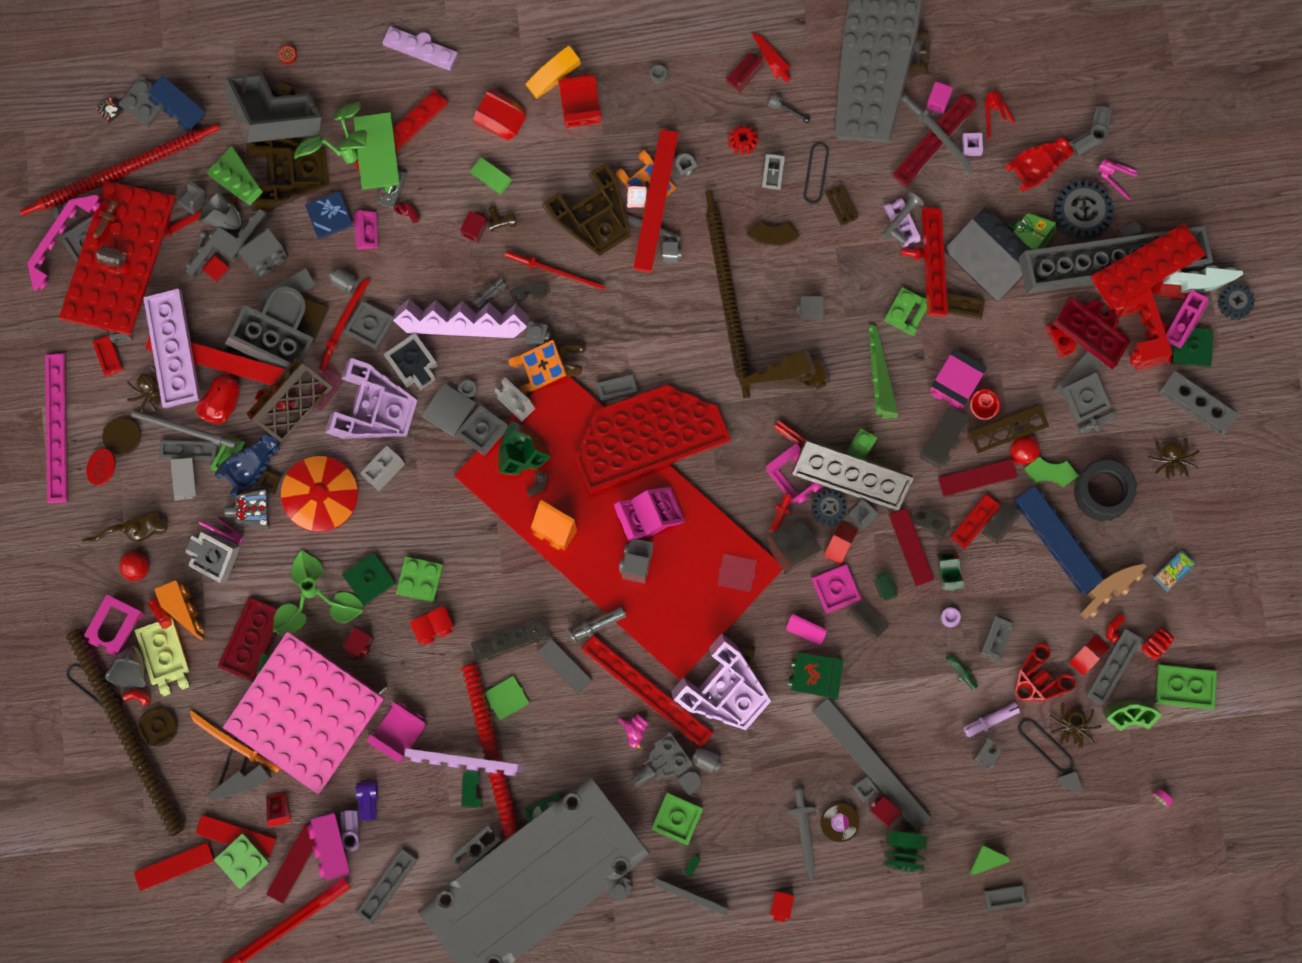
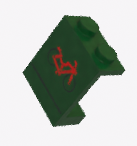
[788,653,844,701]

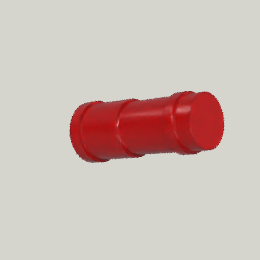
[148,597,172,629]

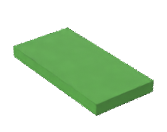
[354,113,400,190]

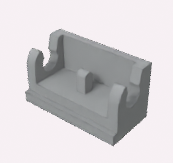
[495,378,535,422]
[360,446,405,492]
[171,458,196,501]

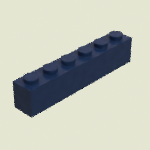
[1014,486,1103,596]

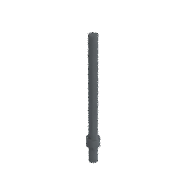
[132,410,238,448]

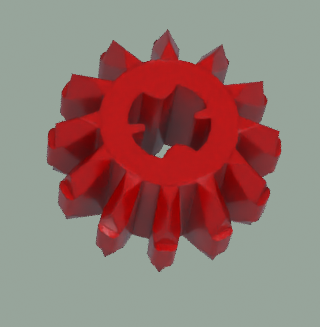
[727,124,759,156]
[1141,627,1174,660]

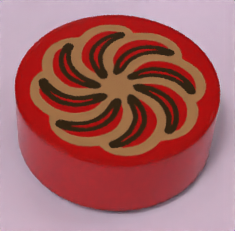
[278,45,297,65]

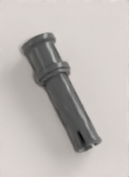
[567,606,626,644]

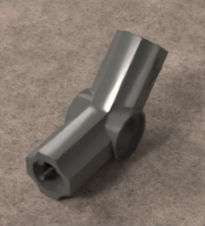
[1070,106,1112,157]

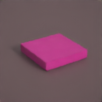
[811,564,862,614]

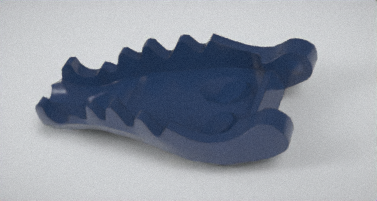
[214,433,280,498]

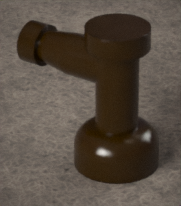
[488,207,517,232]

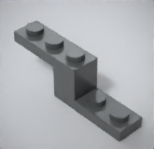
[185,209,268,281]

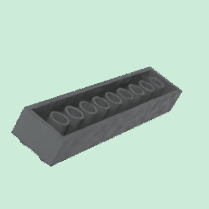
[1019,226,1213,294]

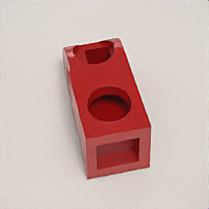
[1045,322,1077,359]

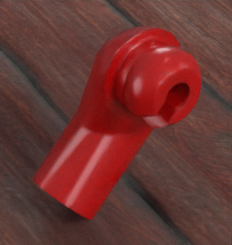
[1106,614,1125,643]
[122,688,151,706]

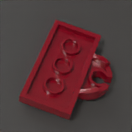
[1052,295,1131,370]

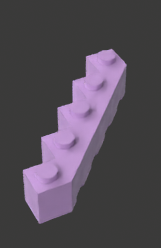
[393,299,529,338]

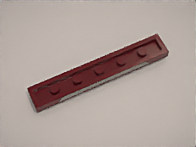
[892,93,978,188]

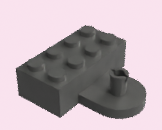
[225,287,313,369]

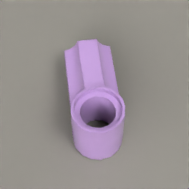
[340,811,360,852]

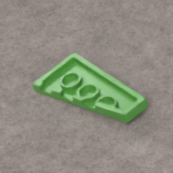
[206,146,263,205]

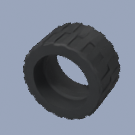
[1074,459,1137,521]

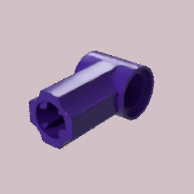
[356,781,378,821]

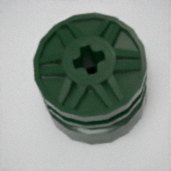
[883,831,928,873]

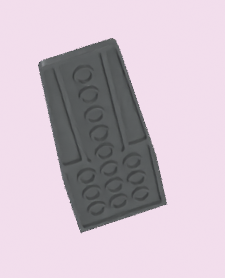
[834,0,923,143]

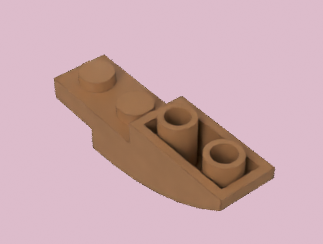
[1080,564,1147,619]

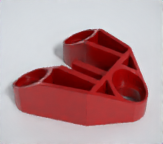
[1014,644,1076,702]

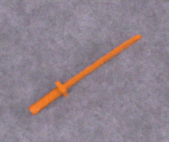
[190,711,281,773]

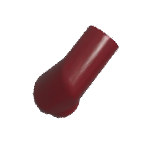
[394,203,421,224]

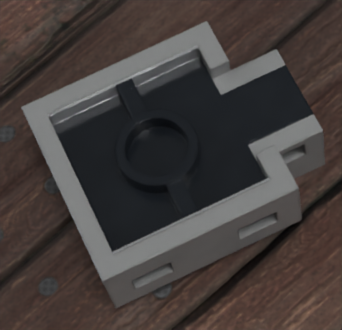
[384,333,438,391]
[185,529,240,583]

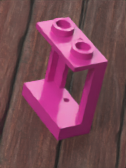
[766,443,824,505]
[84,594,144,656]

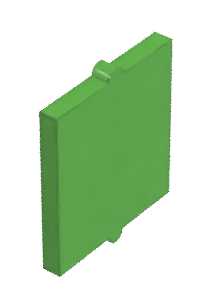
[484,676,530,721]

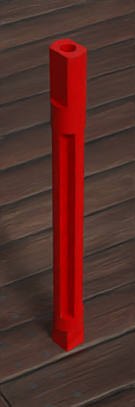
[222,877,351,963]

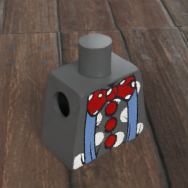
[225,490,270,529]

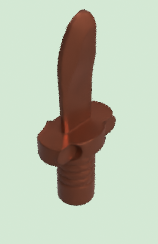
[93,201,118,238]

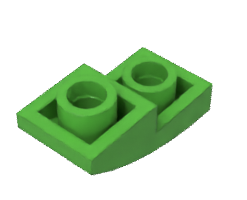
[470,157,512,195]

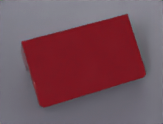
[726,53,764,93]

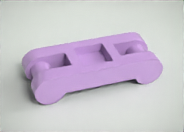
[884,198,921,248]

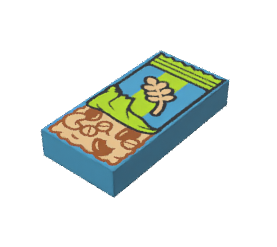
[1154,551,1196,592]

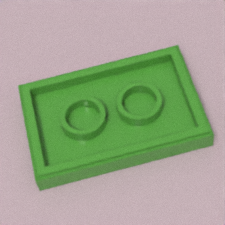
[1155,664,1217,710]

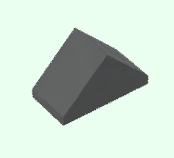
[762,152,785,190]

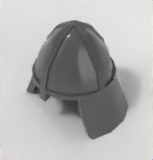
[198,192,241,230]
[105,644,146,689]

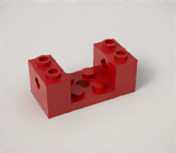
[1113,287,1172,371]

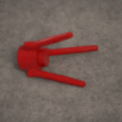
[984,91,1015,139]

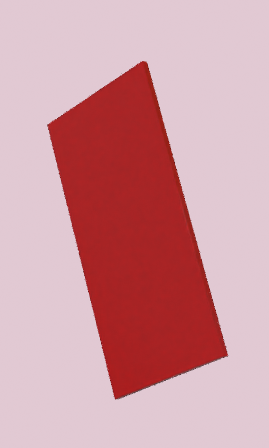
[454,376,784,681]

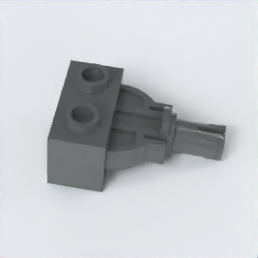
[630,733,693,789]

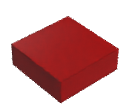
[202,255,229,283]

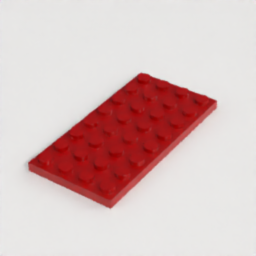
[59,181,176,336]

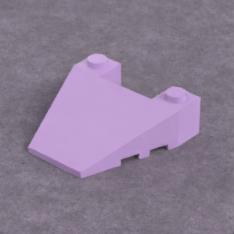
[325,358,417,439]
[671,633,771,730]

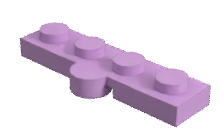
[382,27,458,71]

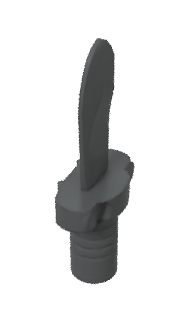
[1078,411,1117,434]

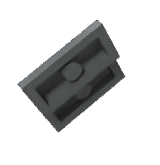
[422,383,476,437]

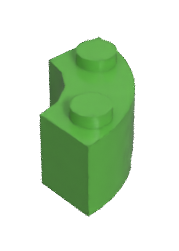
[1102,699,1162,731]

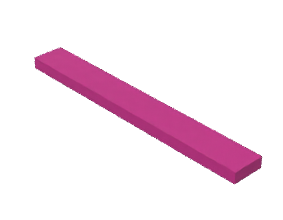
[45,353,68,503]

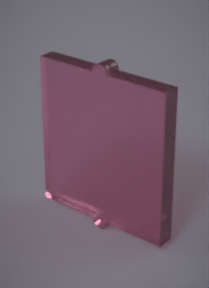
[717,554,757,592]

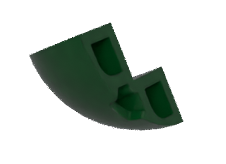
[498,421,551,475]

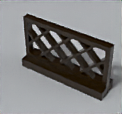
[246,357,333,444]

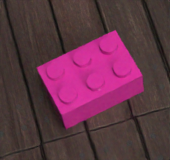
[308,813,349,881]

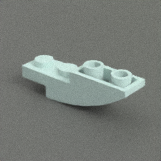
[1163,266,1243,293]

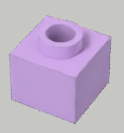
[962,133,983,156]

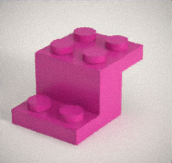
[614,487,685,540]

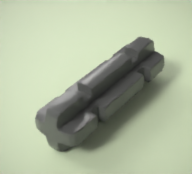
[474,278,506,309]

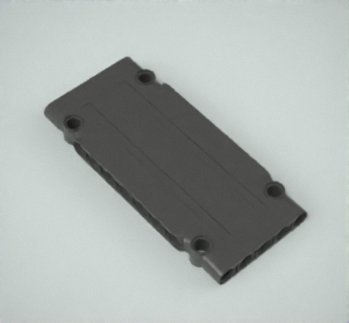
[418,777,650,963]

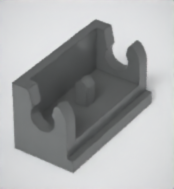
[979,616,1014,662]
[973,738,1001,771]

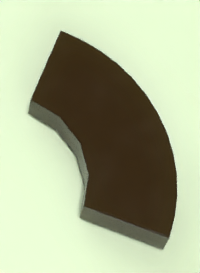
[746,221,800,247]

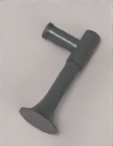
[881,192,924,246]

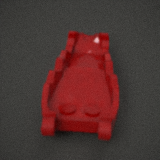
[1005,137,1074,192]

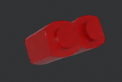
[409,606,455,646]

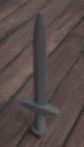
[787,786,816,881]

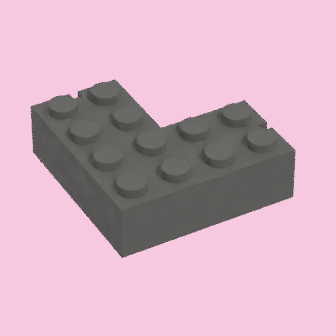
[224,74,321,143]

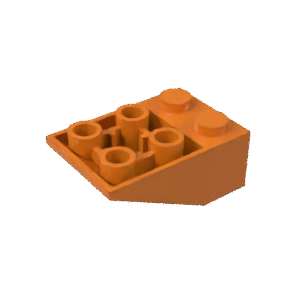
[154,580,205,640]

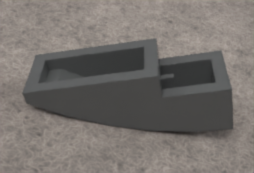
[207,765,271,800]

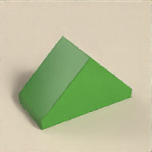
[969,846,1010,876]

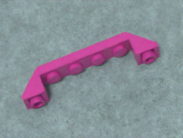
[27,195,101,291]

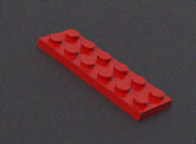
[1091,223,1206,310]

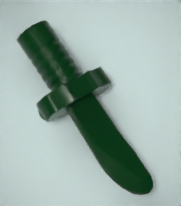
[946,656,978,691]

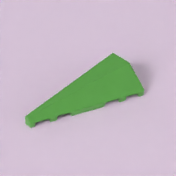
[869,325,898,419]

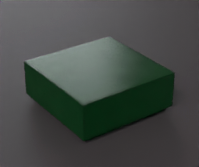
[684,855,700,877]

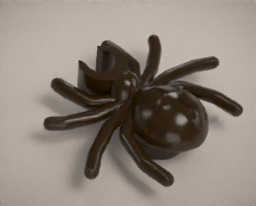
[127,365,161,412]
[1148,438,1200,480]
[1049,703,1102,749]

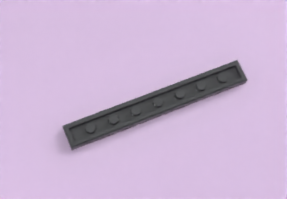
[812,698,931,831]

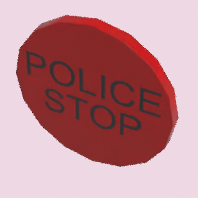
[86,449,116,486]

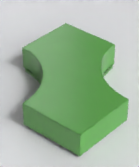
[1024,457,1078,488]

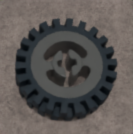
[1053,180,1114,241]

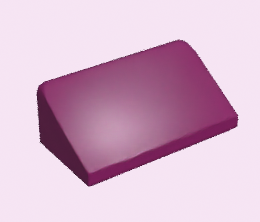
[354,210,378,249]
[786,614,827,645]

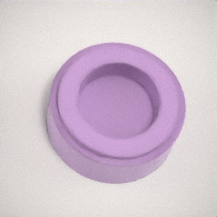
[941,607,961,627]

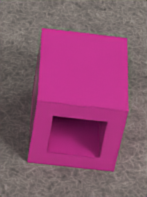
[926,81,953,114]

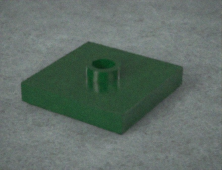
[1172,328,1214,368]
[342,553,396,607]

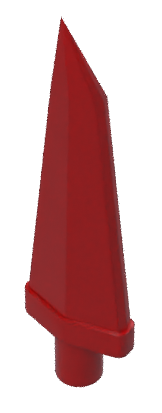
[751,33,791,83]

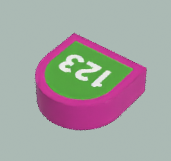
[1152,789,1173,808]

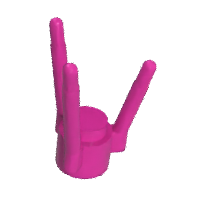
[1098,157,1137,200]
[199,517,244,546]

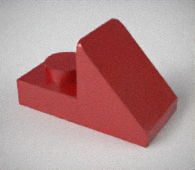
[266,792,291,827]

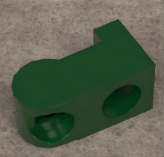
[461,770,483,808]

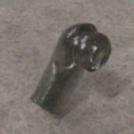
[526,470,548,498]

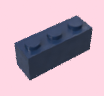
[147,75,205,132]

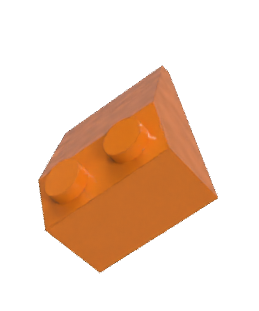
[531,500,577,550]

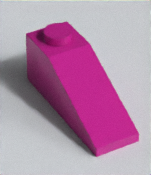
[1166,290,1209,349]

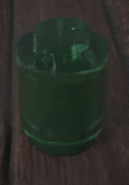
[874,571,899,602]

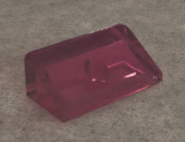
[303,369,343,412]

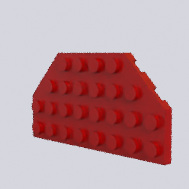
[574,385,731,494]

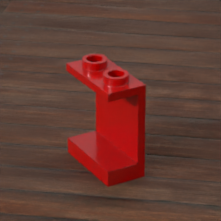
[558,74,602,128]

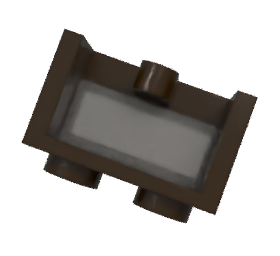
[908,32,931,75]

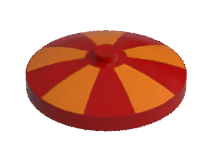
[281,456,358,533]

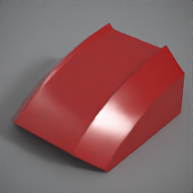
[473,88,527,141]

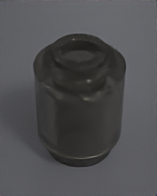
[96,245,126,268]

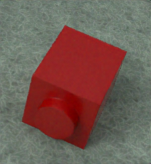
[770,891,795,923]

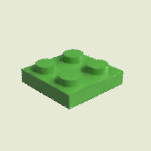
[396,556,443,603]
[651,793,703,846]
[214,833,270,889]

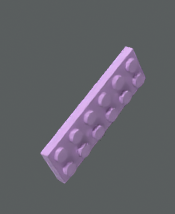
[143,289,201,408]

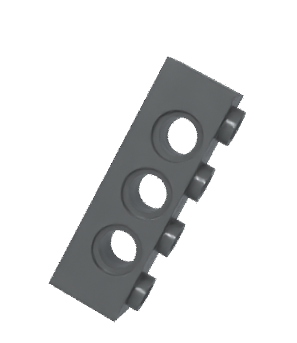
[1159,371,1239,436]

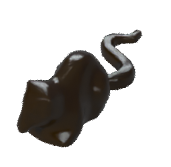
[81,511,168,543]

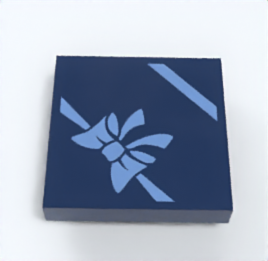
[305,191,353,240]

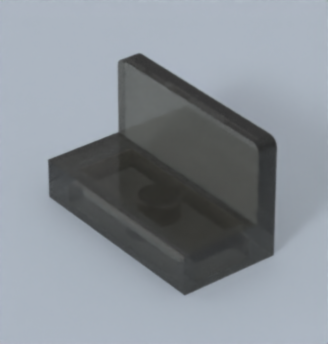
[847,600,889,641]

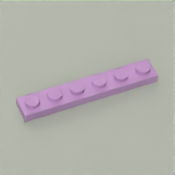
[405,749,523,776]

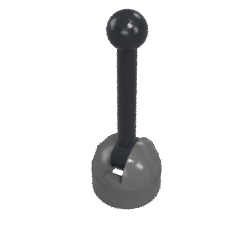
[768,93,810,123]

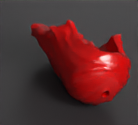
[195,375,240,424]

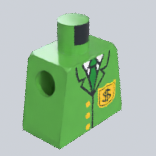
[1008,214,1057,250]

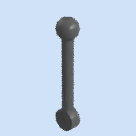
[189,231,207,262]

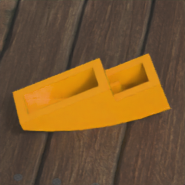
[525,46,581,99]

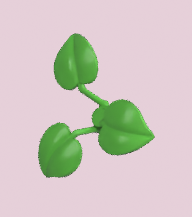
[294,101,367,164]
[273,550,364,635]

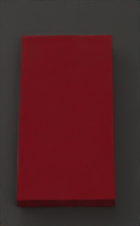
[217,596,278,683]

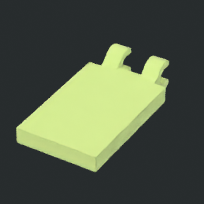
[135,617,190,696]

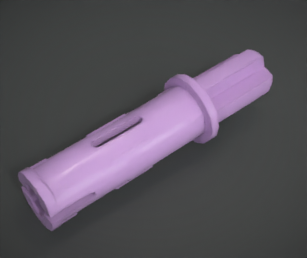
[963,702,1020,737]

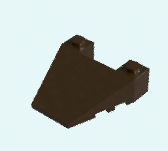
[246,138,329,211]
[541,163,631,256]
[739,350,831,390]

